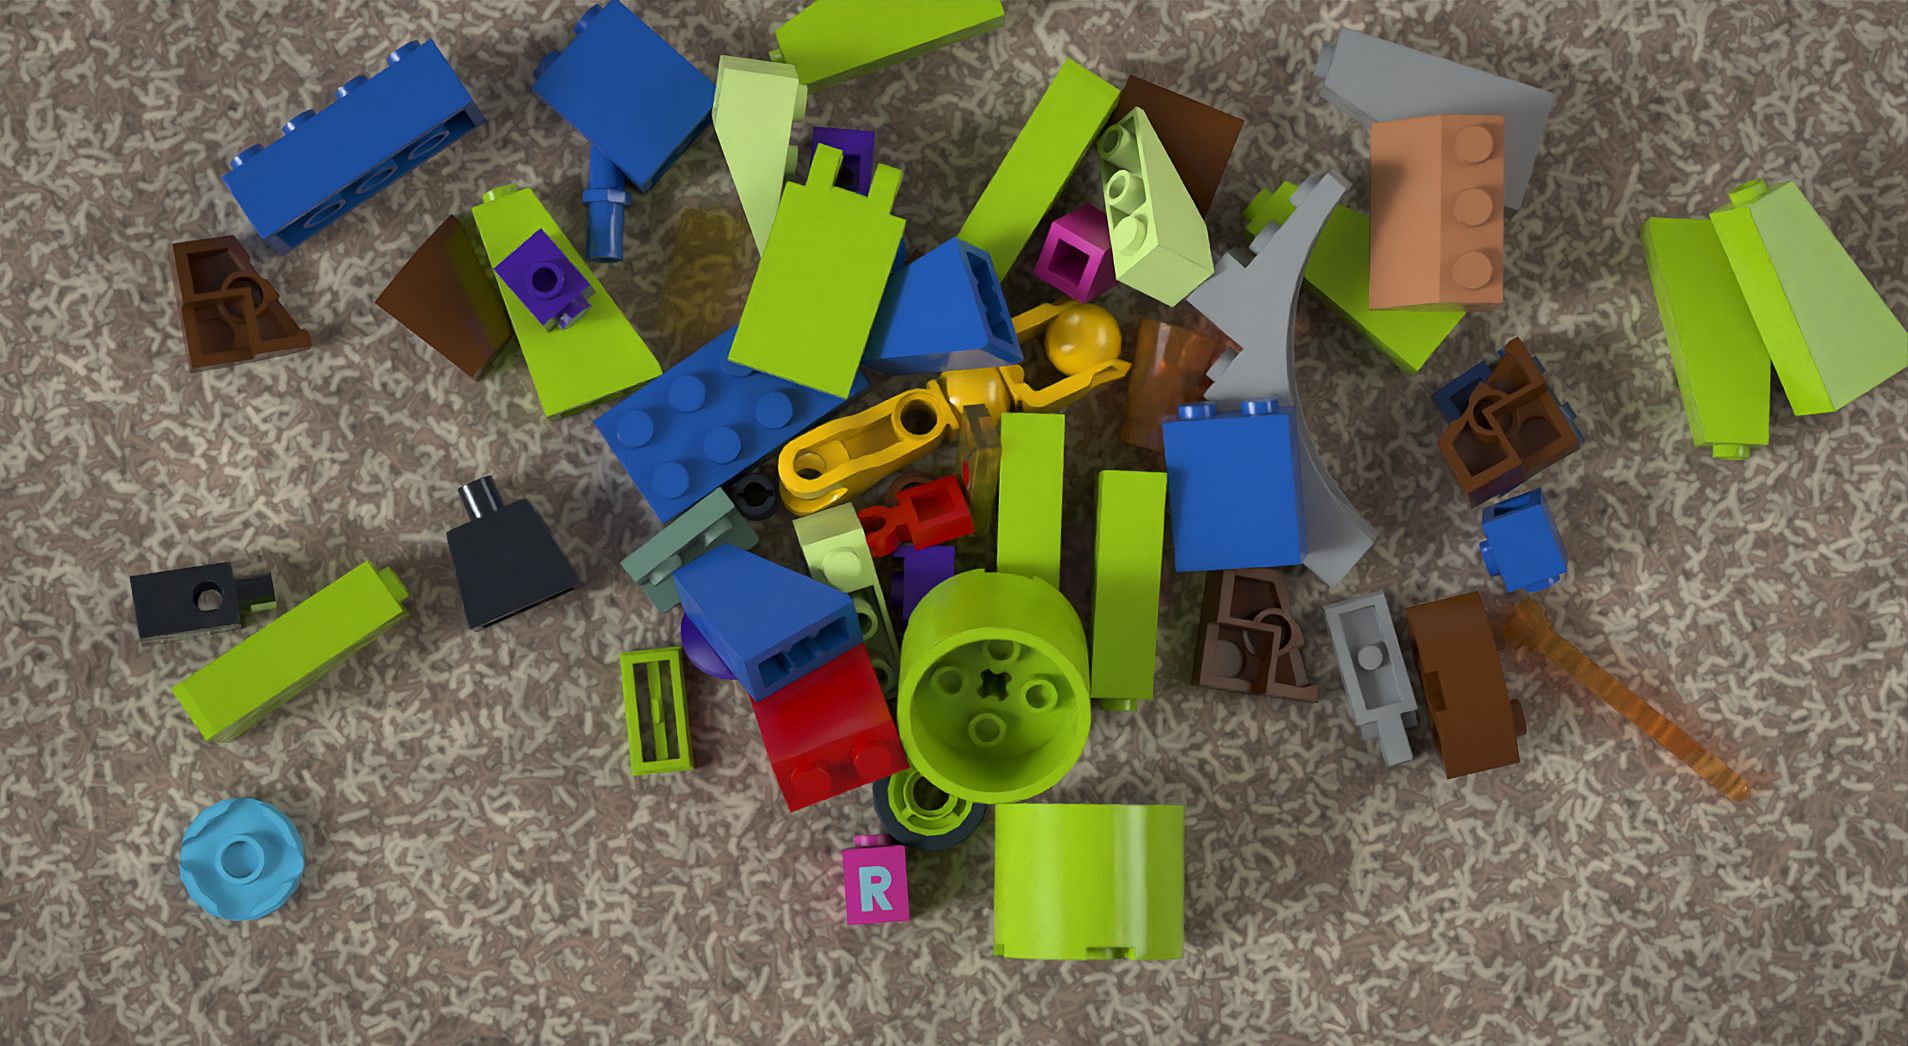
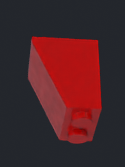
[748,642,910,813]

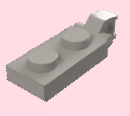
[1321,590,1418,767]

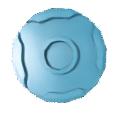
[179,797,305,921]

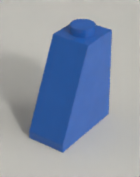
[860,237,1024,376]
[672,542,864,703]

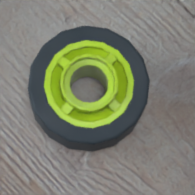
[872,744,988,852]

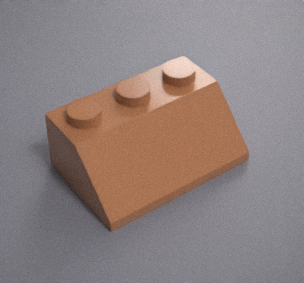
[1369,114,1504,313]

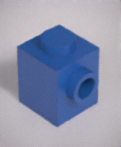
[1479,487,1568,593]

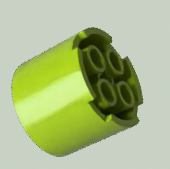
[897,568,1091,804]
[994,803,1185,960]

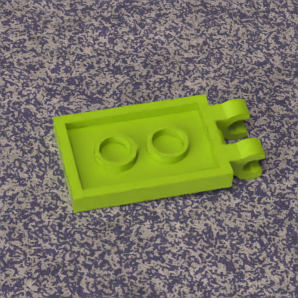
[727,143,907,401]

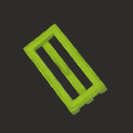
[619,646,695,776]

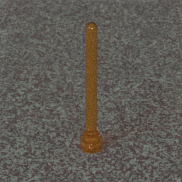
[1502,595,1751,802]

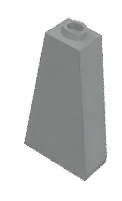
[1313,27,1555,219]

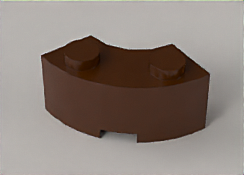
[1405,591,1527,780]

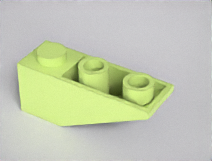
[712,55,807,257]
[1096,106,1214,307]
[792,502,901,700]

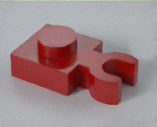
[857,474,975,557]

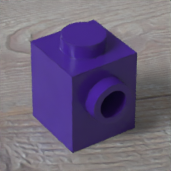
[493,228,596,333]

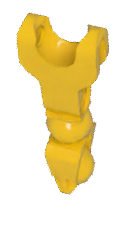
[778,294,1133,517]

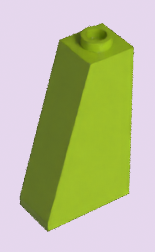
[768,0,1005,95]
[956,57,1121,288]
[1709,178,1908,416]
[1241,181,1467,377]
[471,184,663,423]
[1640,217,1771,460]
[996,412,1065,591]
[1088,470,1167,712]
[170,560,410,743]

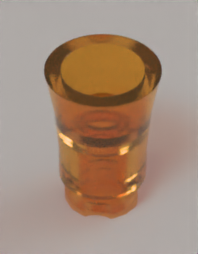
[1119,317,1222,453]

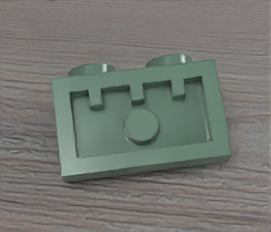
[620,487,759,614]

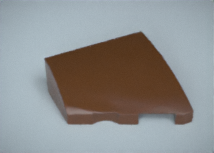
[1110,74,1245,220]
[374,214,515,382]
[168,235,312,374]
[1437,337,1581,509]
[1191,567,1320,703]

